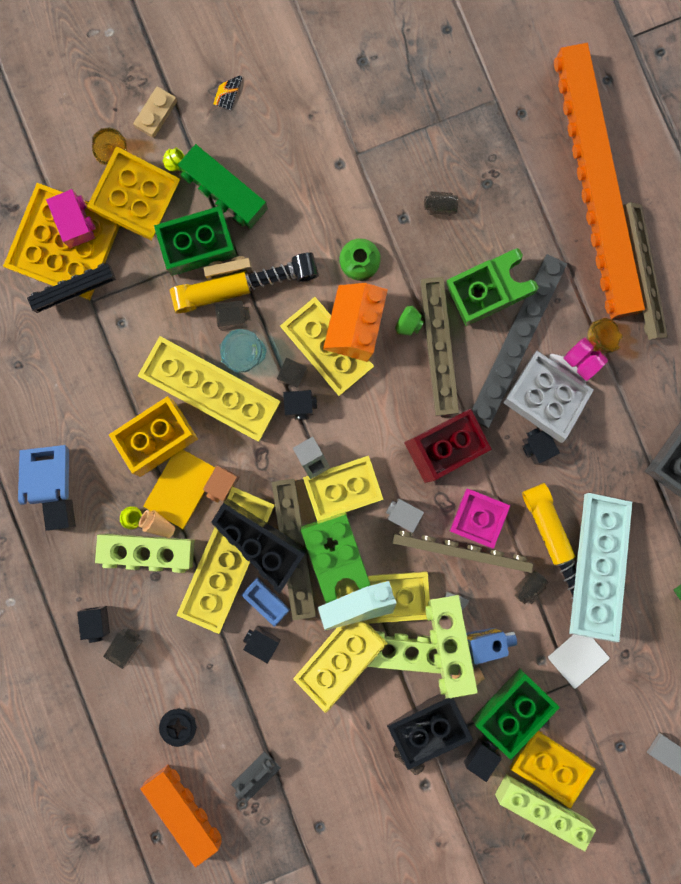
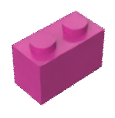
[46,189,96,248]

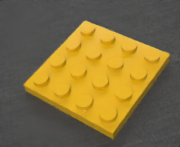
[3,183,120,300]

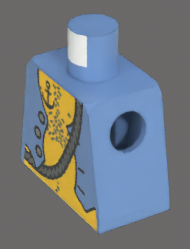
[466,628,517,665]

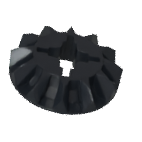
[159,708,197,747]

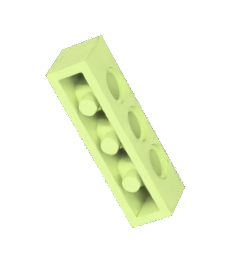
[95,534,195,573]
[425,595,478,698]
[368,631,459,675]
[495,774,596,851]

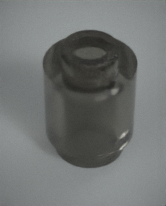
[424,191,458,216]
[514,570,549,605]

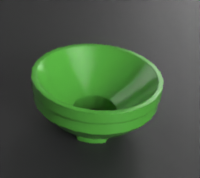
[339,238,381,281]

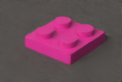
[449,488,510,549]

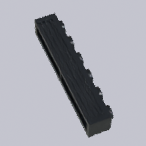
[27,263,116,313]

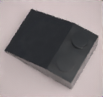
[387,693,473,770]

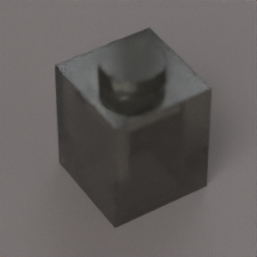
[215,301,251,331]
[277,358,309,391]
[103,629,143,669]

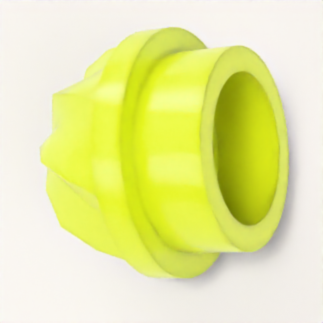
[163,148,184,172]
[120,506,143,530]

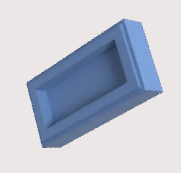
[241,577,291,627]

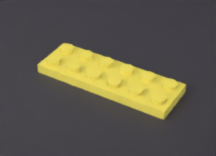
[138,336,281,442]
[176,487,275,634]

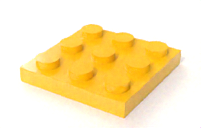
[87,146,180,241]

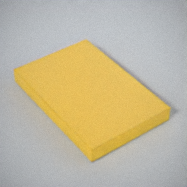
[143,449,215,529]
[510,731,595,809]

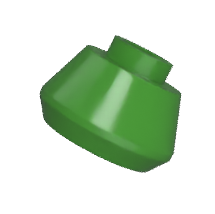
[395,305,424,336]

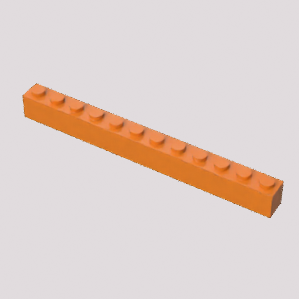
[554,42,645,319]

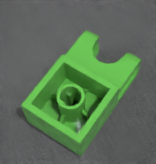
[447,248,539,327]
[301,511,371,604]

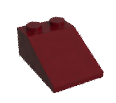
[404,408,492,483]

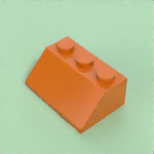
[323,283,388,362]

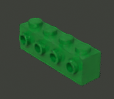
[178,144,268,230]

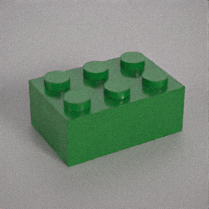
[154,206,237,276]
[472,668,560,760]

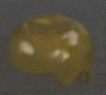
[92,127,127,166]
[587,318,623,353]

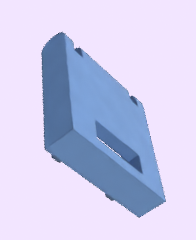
[18,445,69,505]

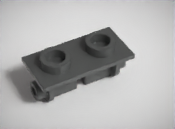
[231,751,281,802]

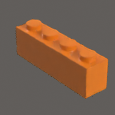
[140,765,222,868]

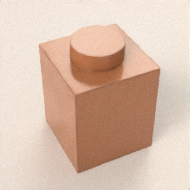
[203,465,240,503]

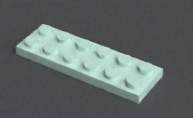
[569,493,632,642]

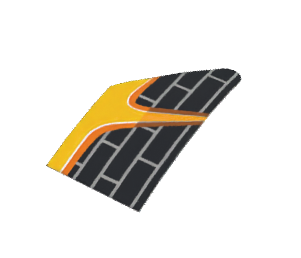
[213,76,242,110]

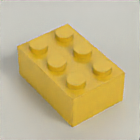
[109,396,198,477]

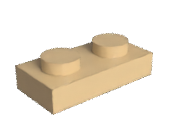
[133,86,178,138]
[204,256,253,280]

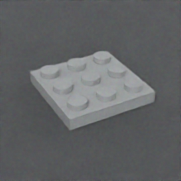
[503,351,594,443]

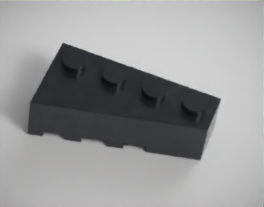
[211,499,307,594]

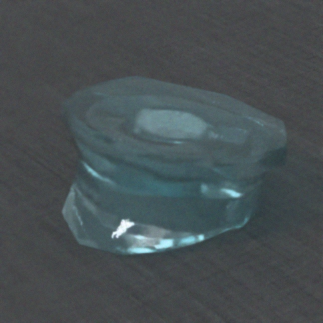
[219,329,267,373]

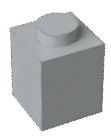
[293,437,330,480]
[386,499,424,533]

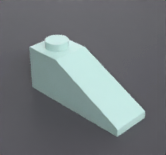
[318,581,396,631]

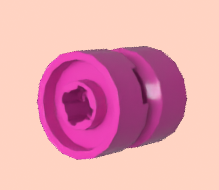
[563,337,608,381]

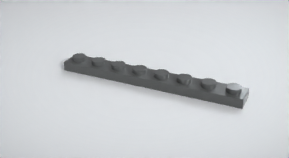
[471,254,567,428]

